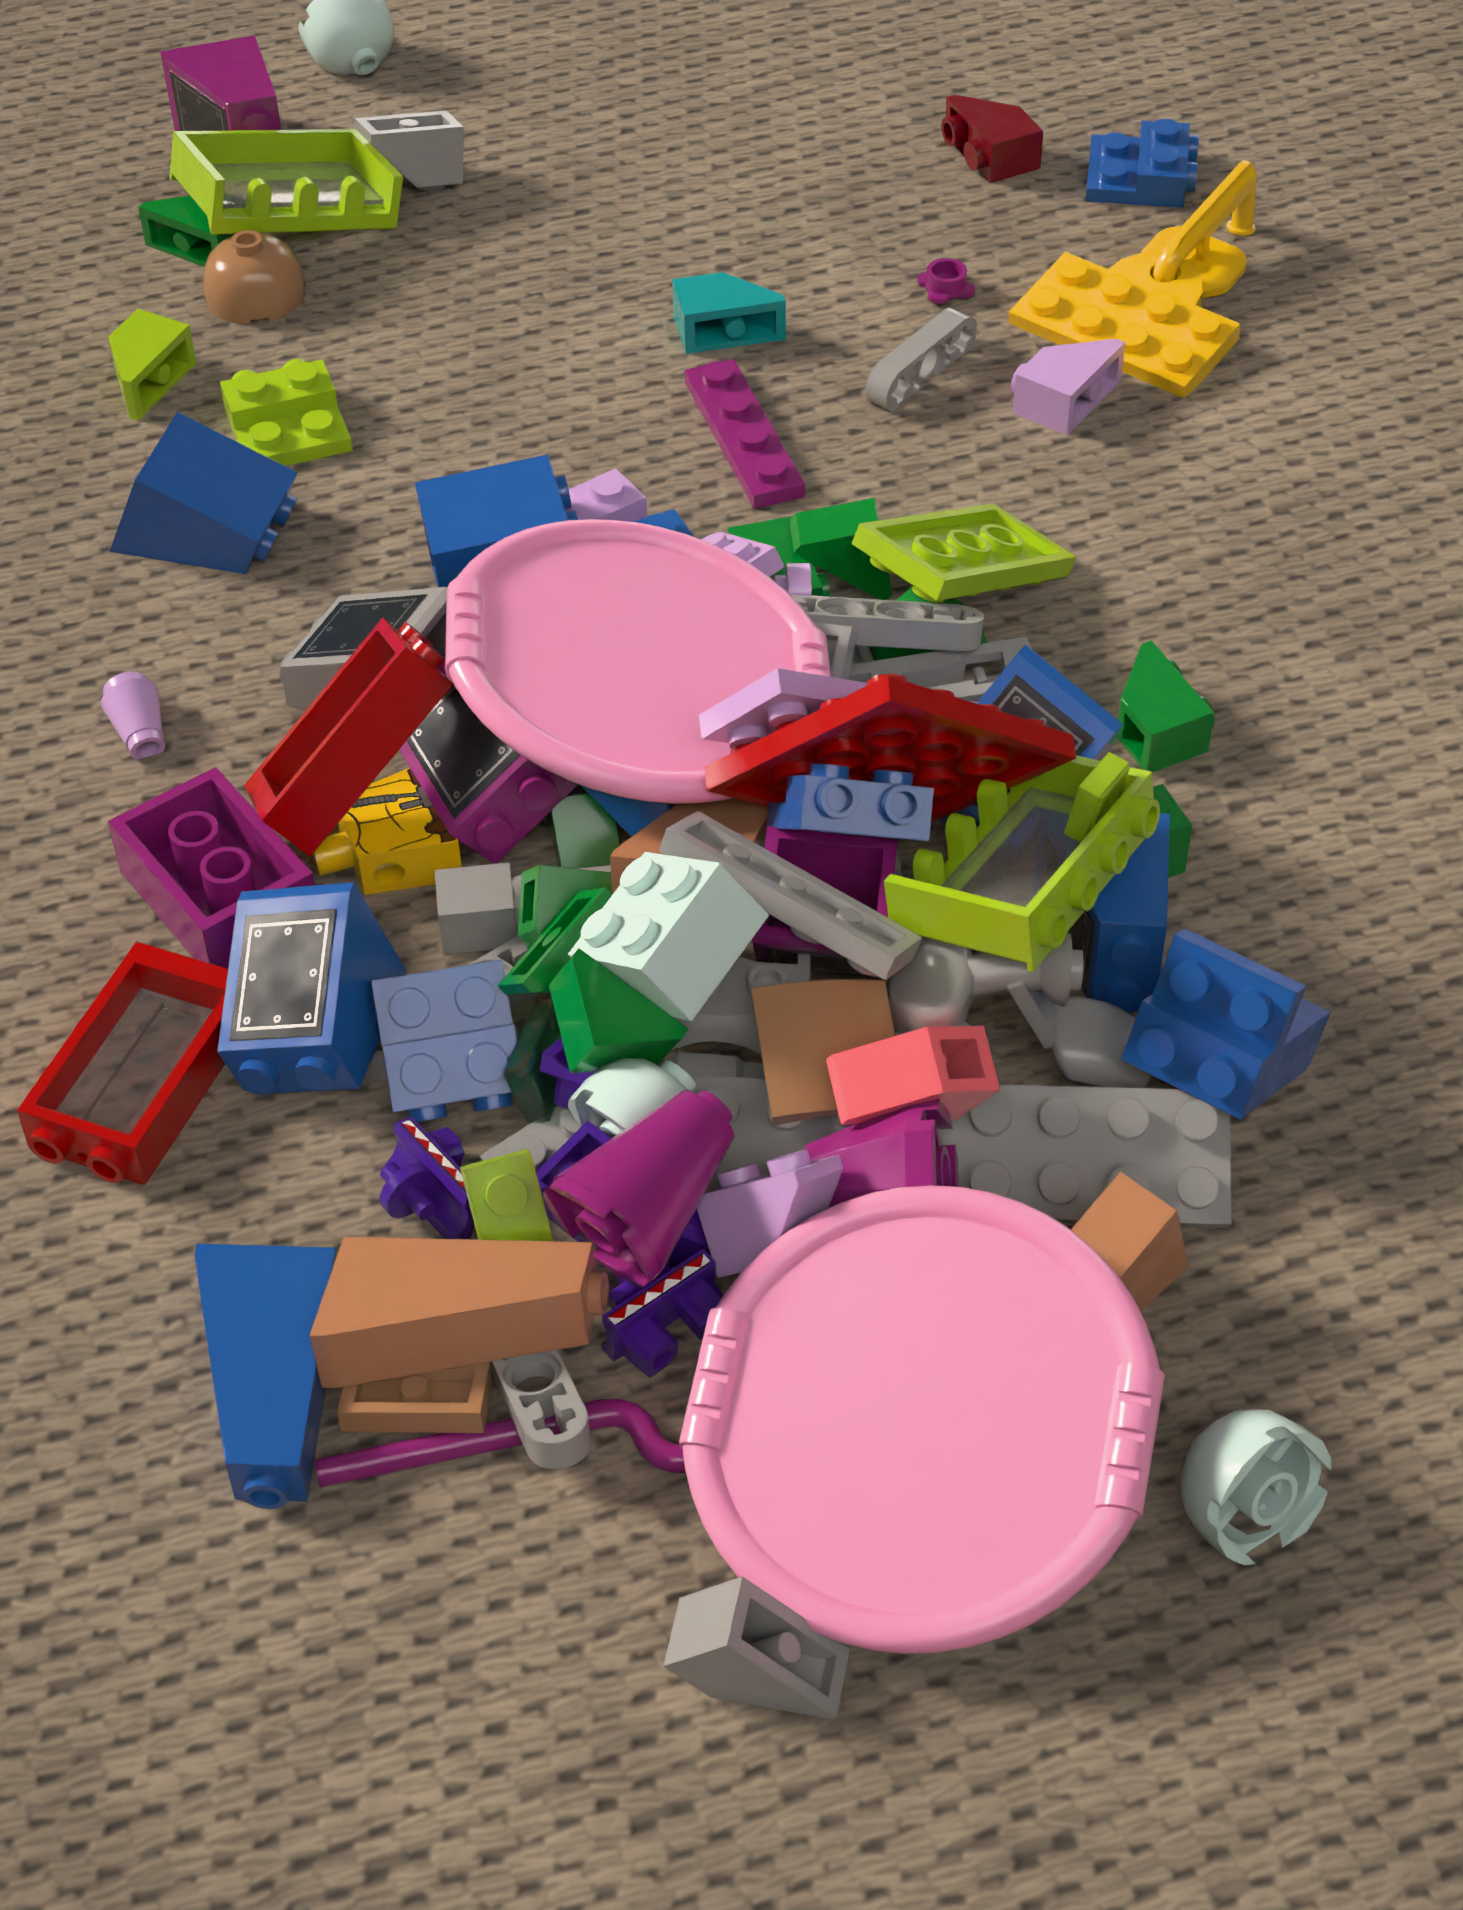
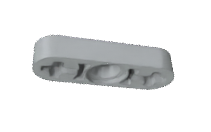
[865,308,977,412]
[491,1350,592,1469]

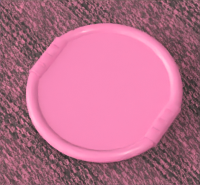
[445,519,831,804]
[678,1185,1165,1654]

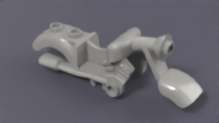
[669,932,1151,1088]

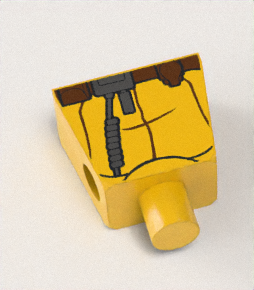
[311,768,462,895]

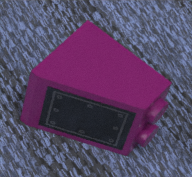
[160,35,281,185]
[399,662,578,864]
[752,826,898,979]

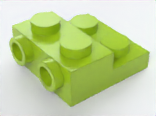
[220,358,353,466]

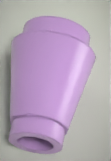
[101,672,165,760]

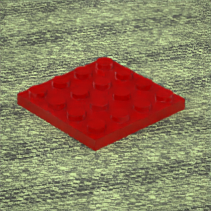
[705,674,1076,823]

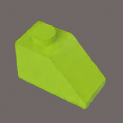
[108,308,197,421]

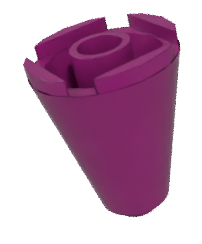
[543,1090,735,1287]

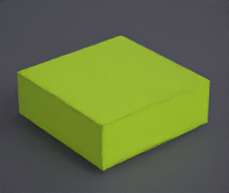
[1064,752,1130,843]

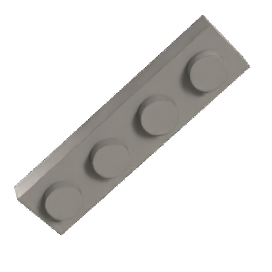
[658,811,923,980]

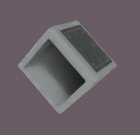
[279,587,447,712]

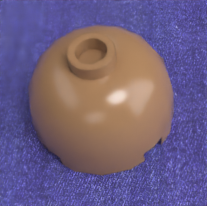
[203,230,305,324]

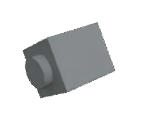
[355,110,464,192]
[663,1576,850,1719]

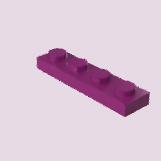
[684,359,805,509]

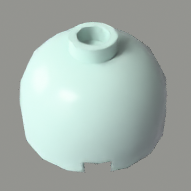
[298,0,395,75]
[568,1058,696,1138]
[1180,1409,1331,1565]

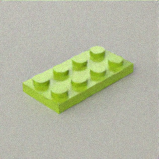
[852,503,1076,603]

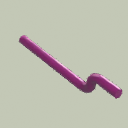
[315,1398,686,1488]

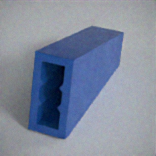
[194,1243,337,1509]

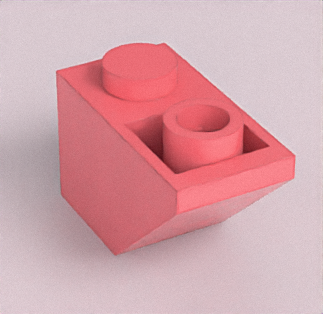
[826,1026,1000,1125]

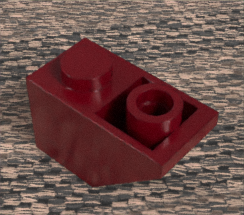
[941,94,1043,183]

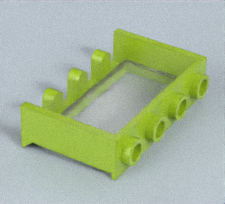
[169,129,403,234]
[884,755,1160,973]

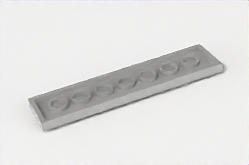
[691,1076,1232,1228]

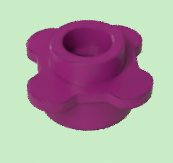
[917,258,975,304]

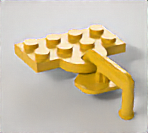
[1009,160,1257,398]

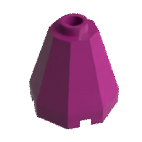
[804,1099,959,1208]

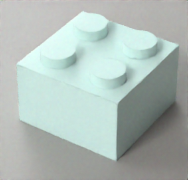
[568,852,769,1021]

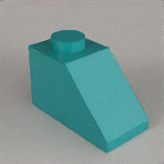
[672,272,786,354]

